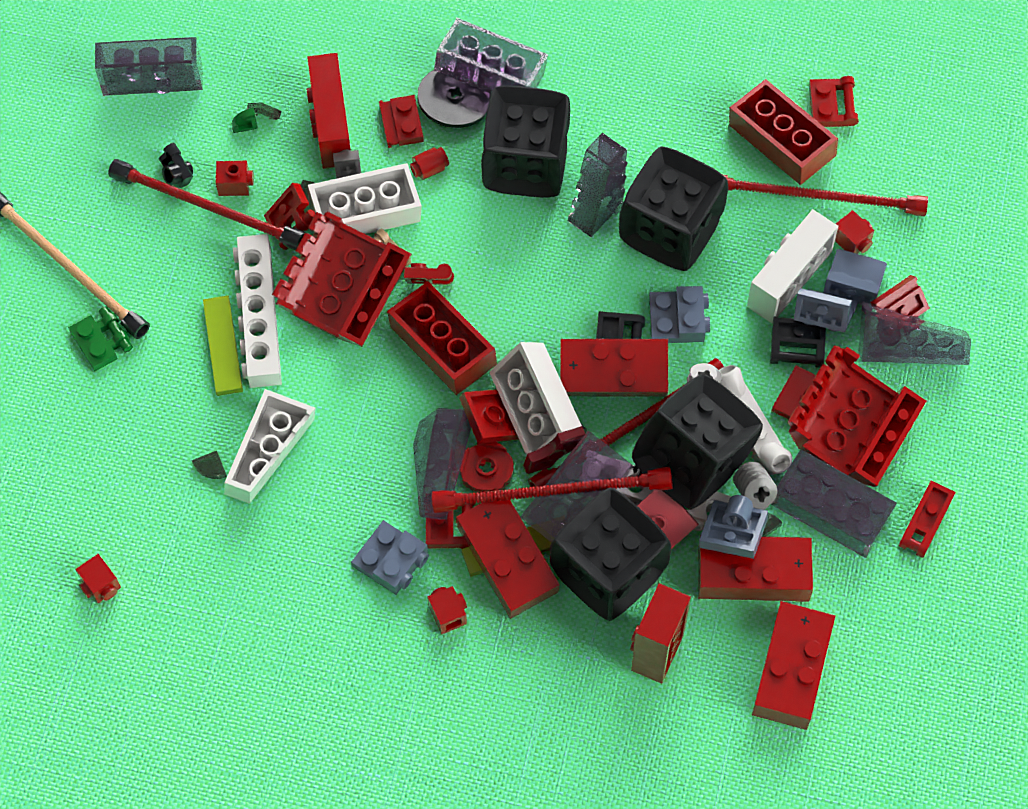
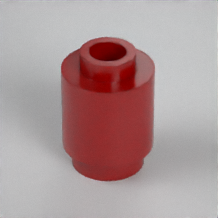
[410,147,449,180]

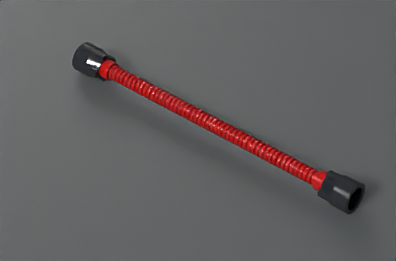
[108,159,306,251]

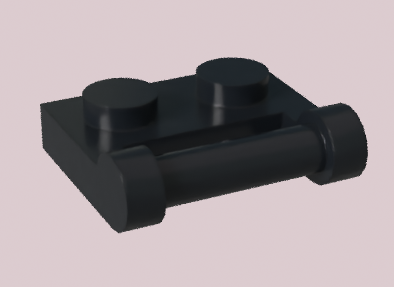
[596,311,646,339]
[770,317,826,368]

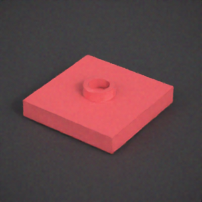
[637,490,699,549]

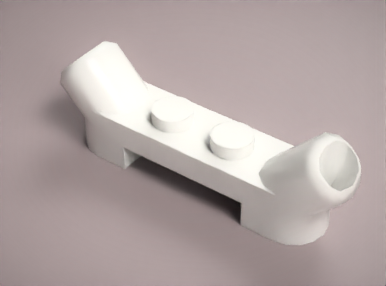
[719,365,793,475]

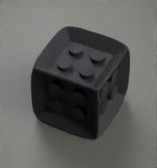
[481,86,570,198]
[619,146,728,271]
[632,374,763,509]
[550,487,671,621]

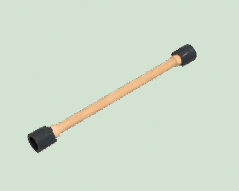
[0,192,150,339]

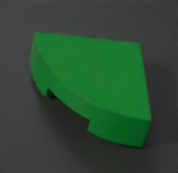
[231,107,258,133]

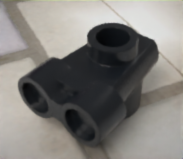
[159,143,193,187]

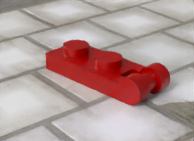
[898,480,956,558]

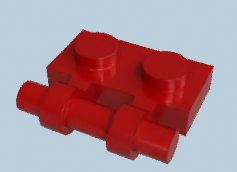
[264,183,316,250]

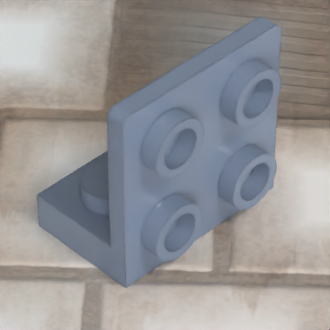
[823,249,887,308]
[794,288,858,332]

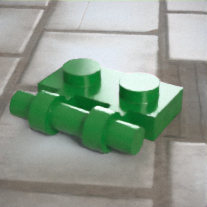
[68,306,133,372]

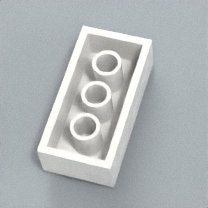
[308,163,422,234]
[747,209,838,323]
[489,342,582,456]

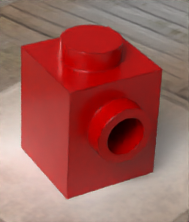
[216,160,254,196]
[835,210,875,254]
[75,553,121,604]
[427,586,467,635]

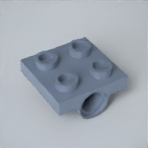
[699,495,768,559]

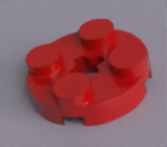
[459,442,514,493]

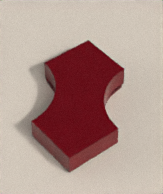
[523,426,586,474]

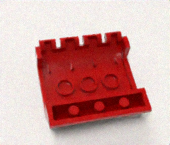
[272,211,412,347]
[788,346,927,487]

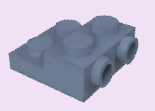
[649,286,710,343]
[351,520,429,595]

